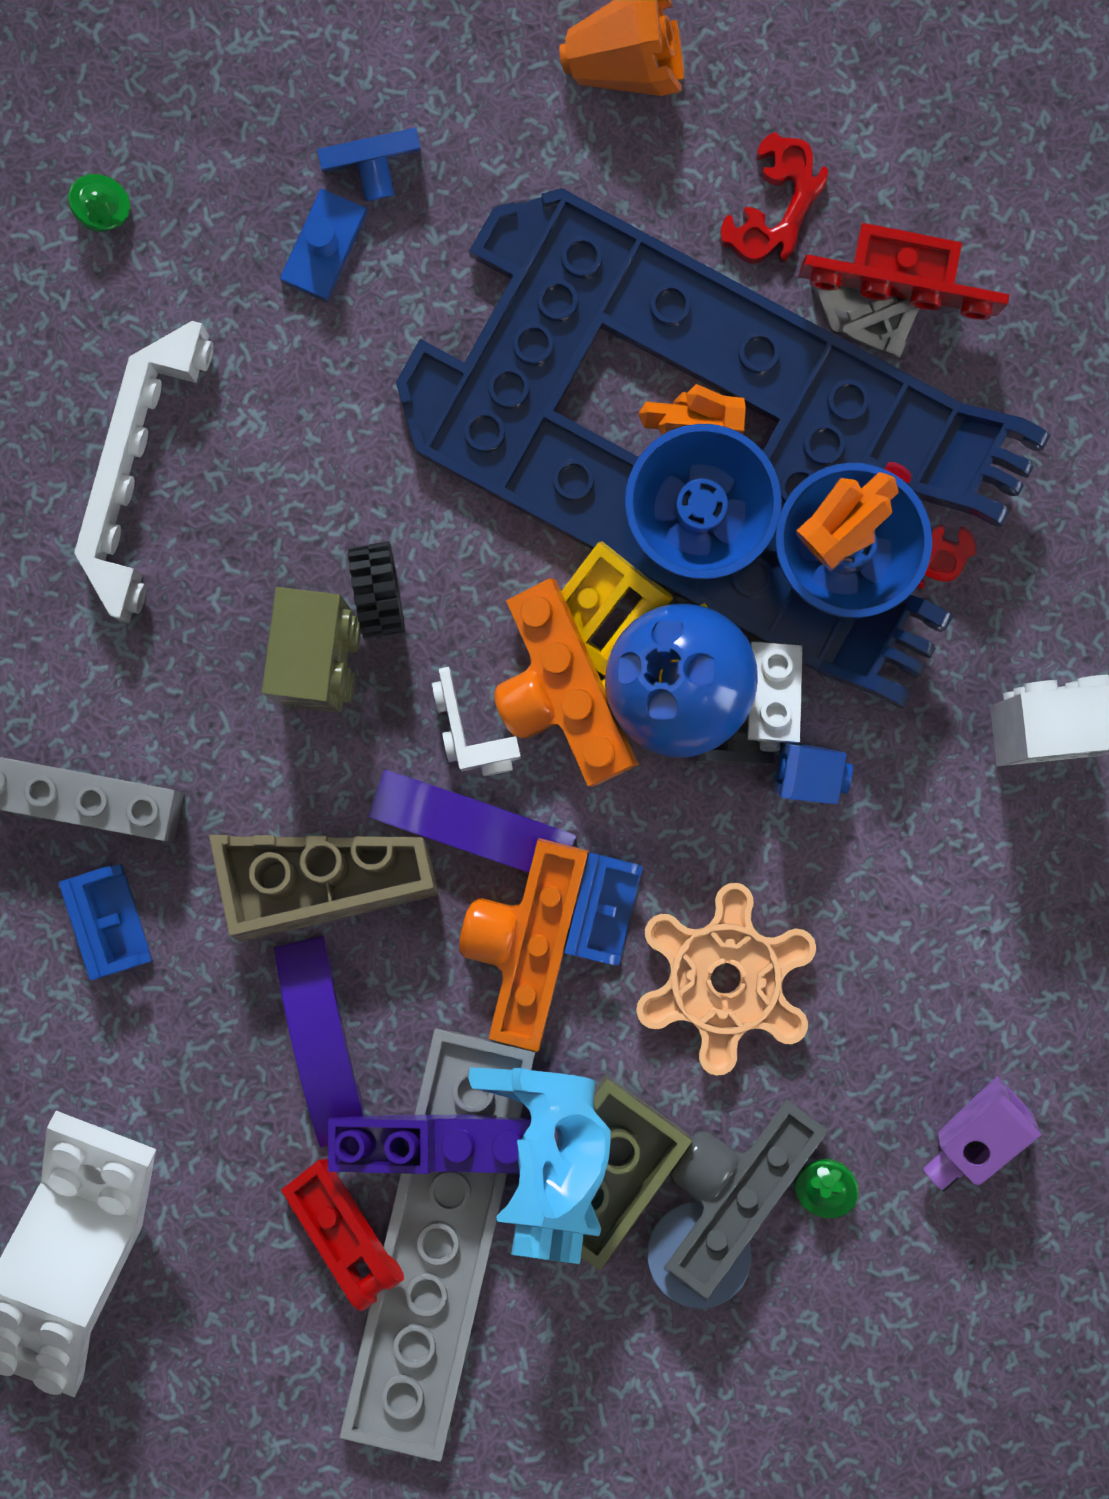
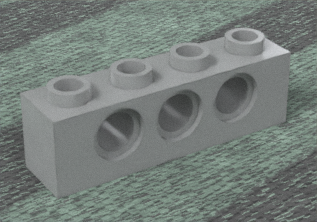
[0,757,185,842]

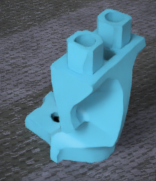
[468,1067,611,1264]

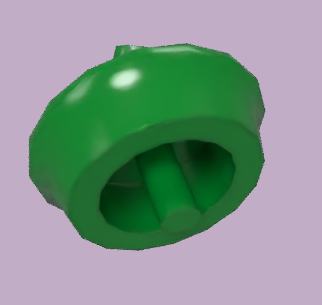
[67,174,131,232]
[795,1159,859,1218]

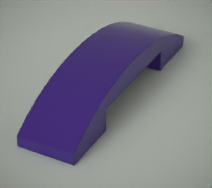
[368,769,576,873]
[274,935,366,1147]

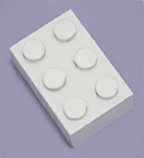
[990,675,1109,766]

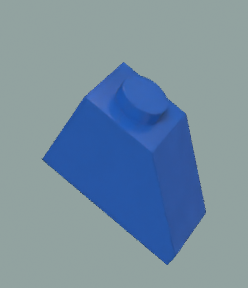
[773,742,853,804]

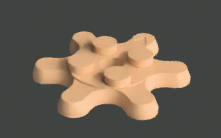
[636,883,816,1076]

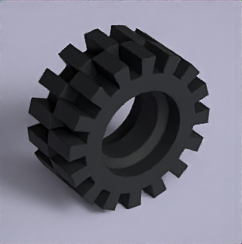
[348,541,405,639]

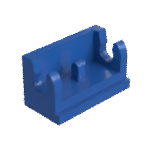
[564,852,643,966]
[58,864,153,981]

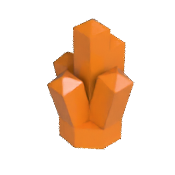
[638,384,746,435]
[796,472,899,571]

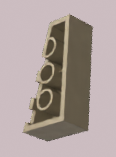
[209,835,439,942]

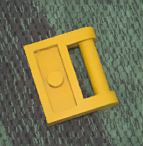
[561,541,673,676]

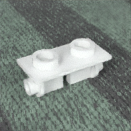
[748,642,802,752]

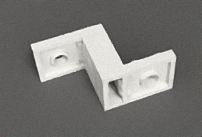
[0,1111,156,1397]

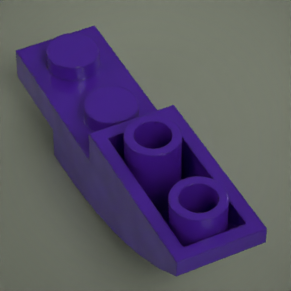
[328,1115,531,1174]

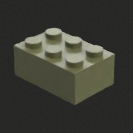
[262,587,361,714]
[556,1073,692,1271]

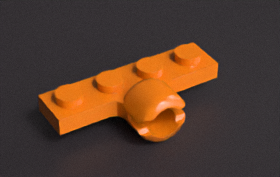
[494,578,639,787]
[459,838,589,1052]

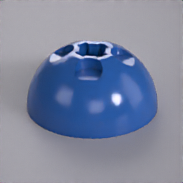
[625,424,781,579]
[776,463,932,618]
[605,604,758,757]

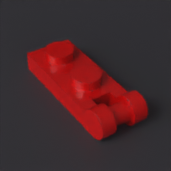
[281,1159,404,1311]

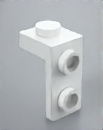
[432,667,521,776]

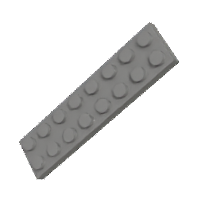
[339,1028,535,1462]

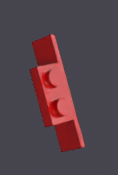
[798,223,1010,320]

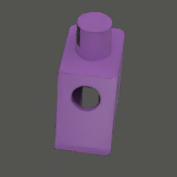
[923,1076,1041,1192]

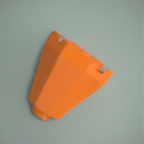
[559,0,685,96]

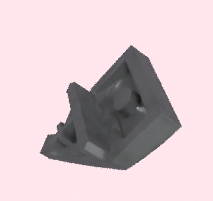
[812,286,919,358]

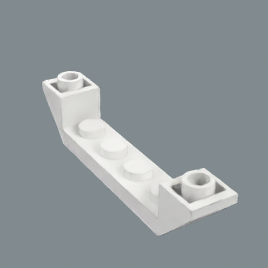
[74,321,214,623]

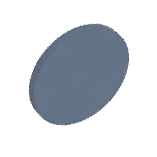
[647,1202,752,1309]

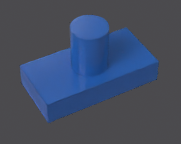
[317,127,421,202]
[280,188,368,302]

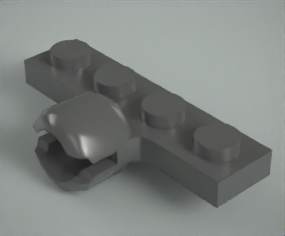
[664,1099,829,1301]

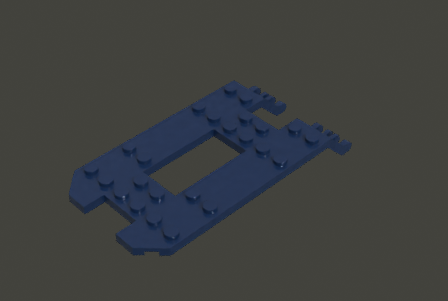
[396,188,1051,709]

